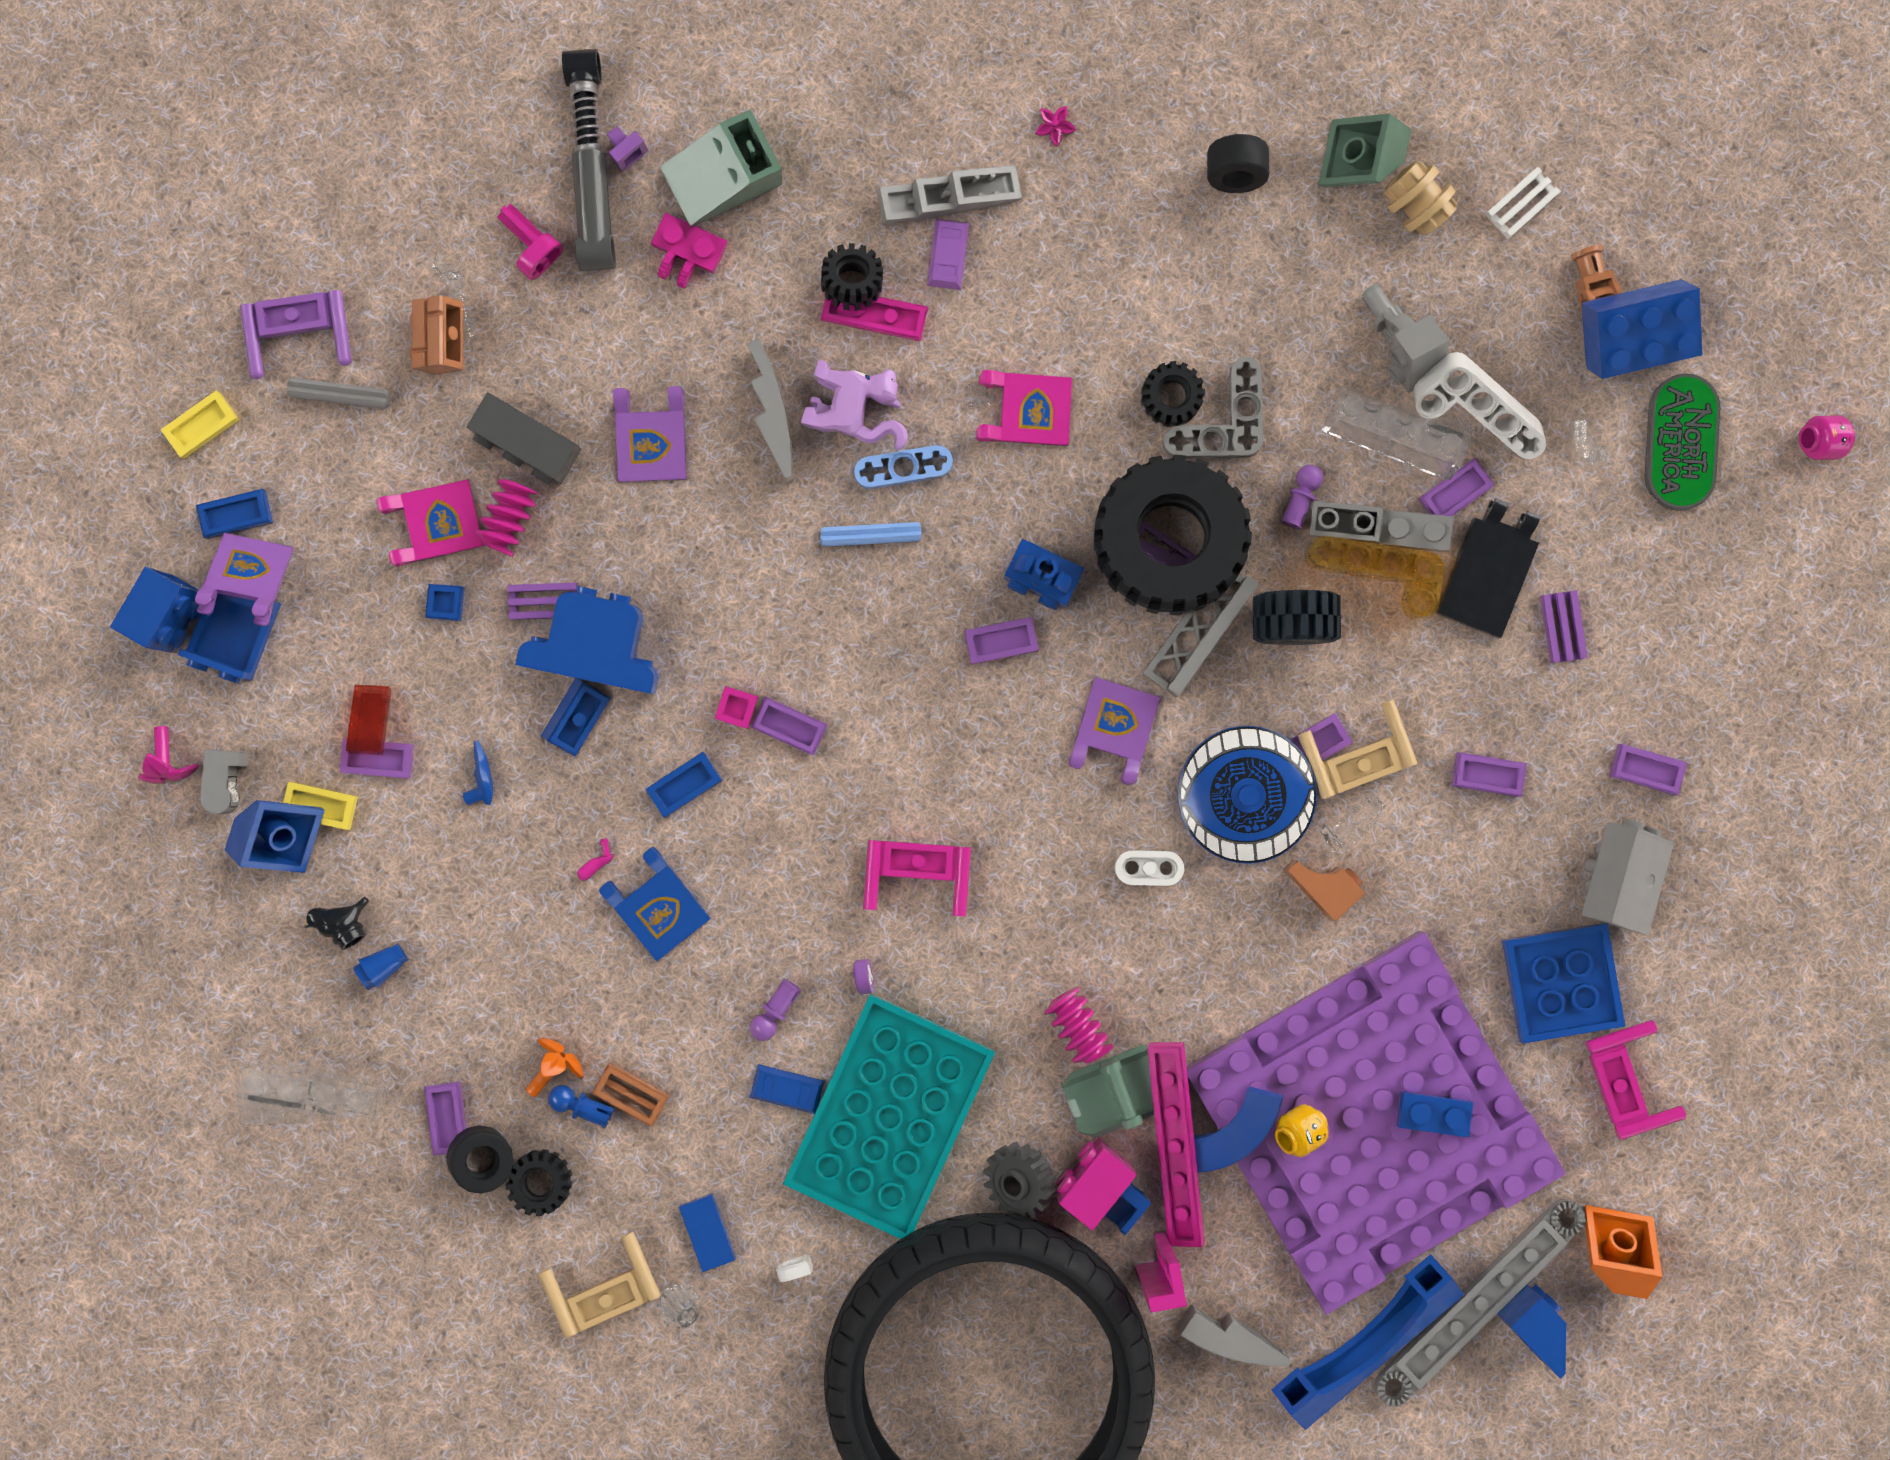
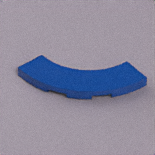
[1194,1087,1284,1173]

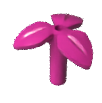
[138,726,199,784]

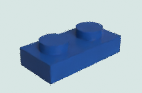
[1396,1091,1474,1137]

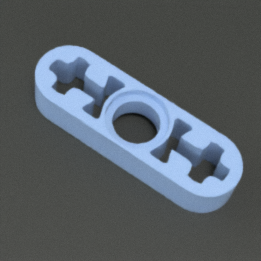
[854,445,953,489]

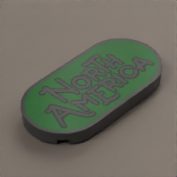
[1644,374,1721,511]

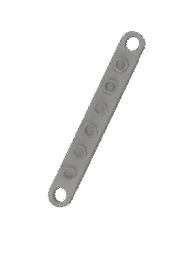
[1375,1199,1586,1407]

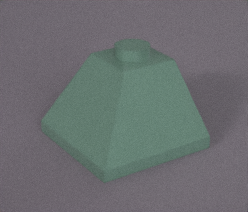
[1319,113,1412,187]

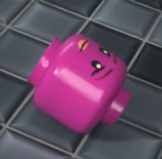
[1799,415,1855,460]

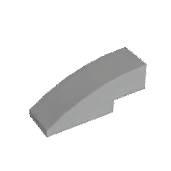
[1177,1304,1291,1366]

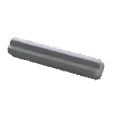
[287,378,390,409]

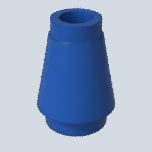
[353,943,409,990]

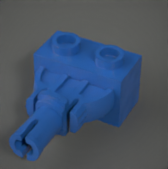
[1003,538,1084,610]

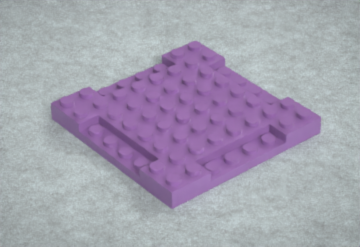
[1187,931,1566,1315]

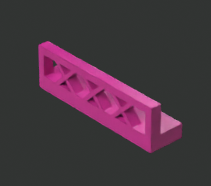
[1135,1232,1187,1313]

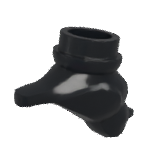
[304,896,369,950]

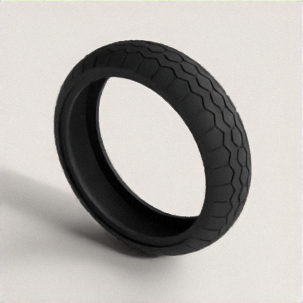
[824,1213,1155,1460]

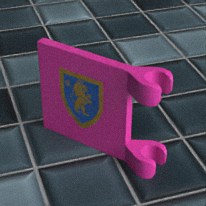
[976,370,1072,446]
[376,479,484,567]

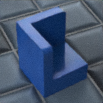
[1105,1183,1151,1235]

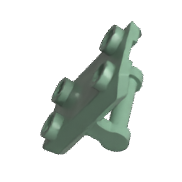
[1062,1045,1154,1138]

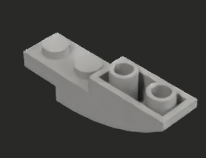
[1309,501,1454,553]

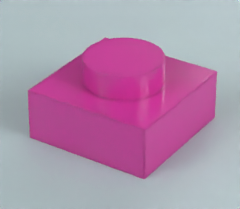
[714,686,759,729]

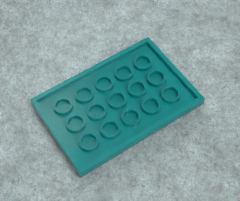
[783,993,996,1239]

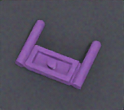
[240,290,352,379]

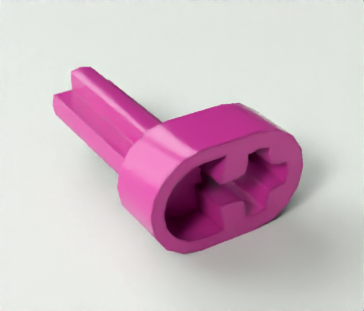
[497,203,563,280]

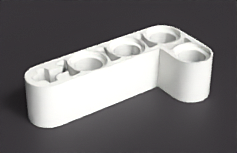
[1413,352,1546,459]

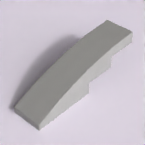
[876,165,1022,225]
[747,338,794,483]

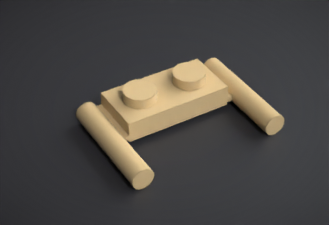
[1298,699,1418,799]
[538,1231,661,1338]

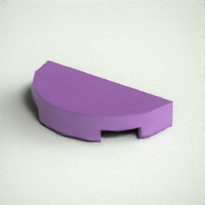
[1139,520,1196,566]

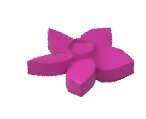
[1035,106,1076,147]

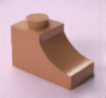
[1283,860,1366,922]

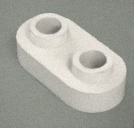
[1114,850,1184,886]

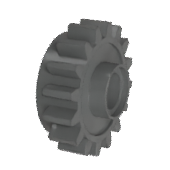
[983,1142,1057,1219]

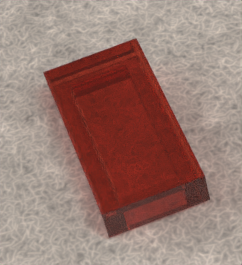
[346,685,391,755]

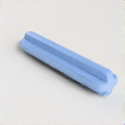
[820,522,922,547]

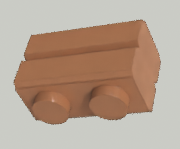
[410,295,463,374]

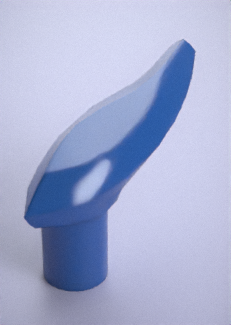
[463,740,493,806]

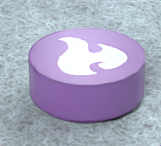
[853,959,874,995]

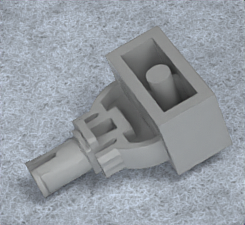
[1362,284,1449,393]

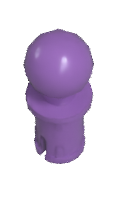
[1280,464,1324,530]
[750,978,802,1041]

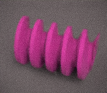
[475,479,540,557]
[1044,986,1114,1063]

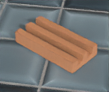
[592,1063,670,1127]

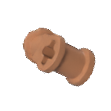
[1571,245,1622,312]

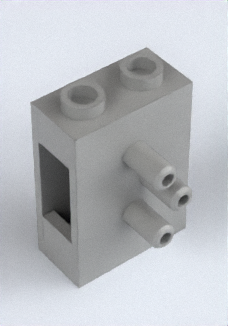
[1581,819,1674,935]

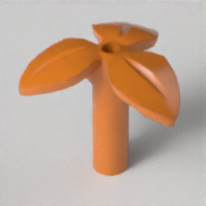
[526,1038,584,1097]

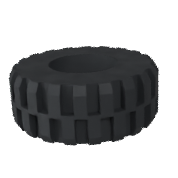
[1093,455,1252,615]

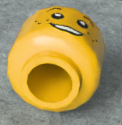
[1275,1104,1328,1157]

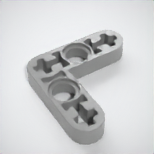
[1162,357,1263,458]

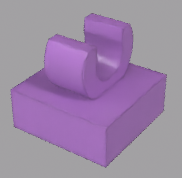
[607,126,648,172]

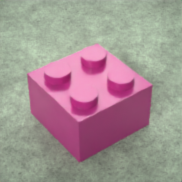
[1055,1137,1137,1231]

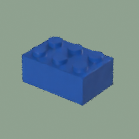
[1581,279,1703,379]

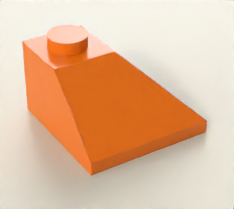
[1583,1205,1663,1299]

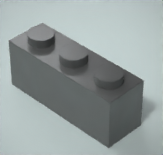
[466,392,582,485]

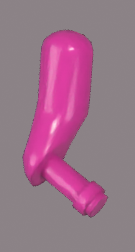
[577,838,614,881]

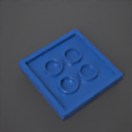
[1502,923,1626,1044]

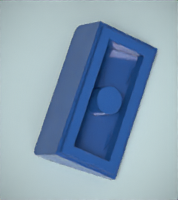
[541,678,610,756]

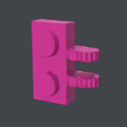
[651,213,728,289]

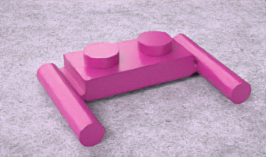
[863,840,971,917]
[1586,1020,1687,1141]

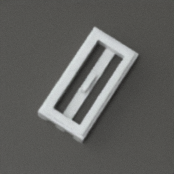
[1485,167,1561,239]

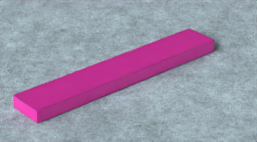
[1147,1042,1205,1247]

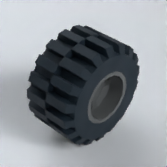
[1253,590,1341,645]

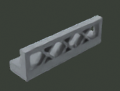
[1142,575,1259,698]

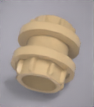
[1384,161,1457,236]

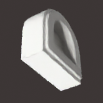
[776,1254,813,1282]

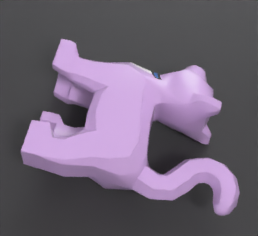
[801,360,908,450]

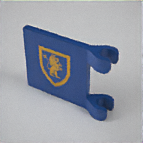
[599,847,711,962]

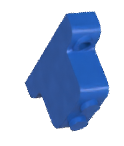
[515,586,659,694]

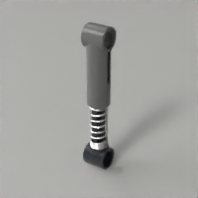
[562,49,616,271]

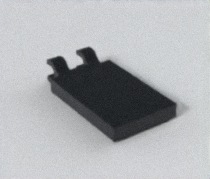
[1435,498,1541,639]

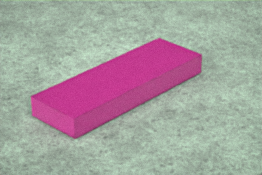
[821,297,928,342]

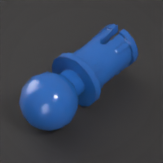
[548,1085,614,1129]

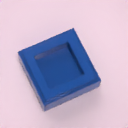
[425,584,465,621]

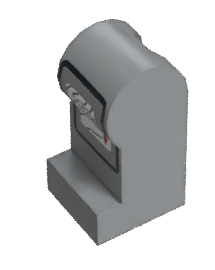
[200,749,249,814]

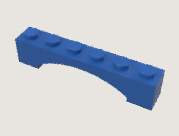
[1271,1254,1465,1430]

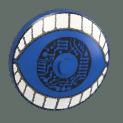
[1177,726,1317,864]

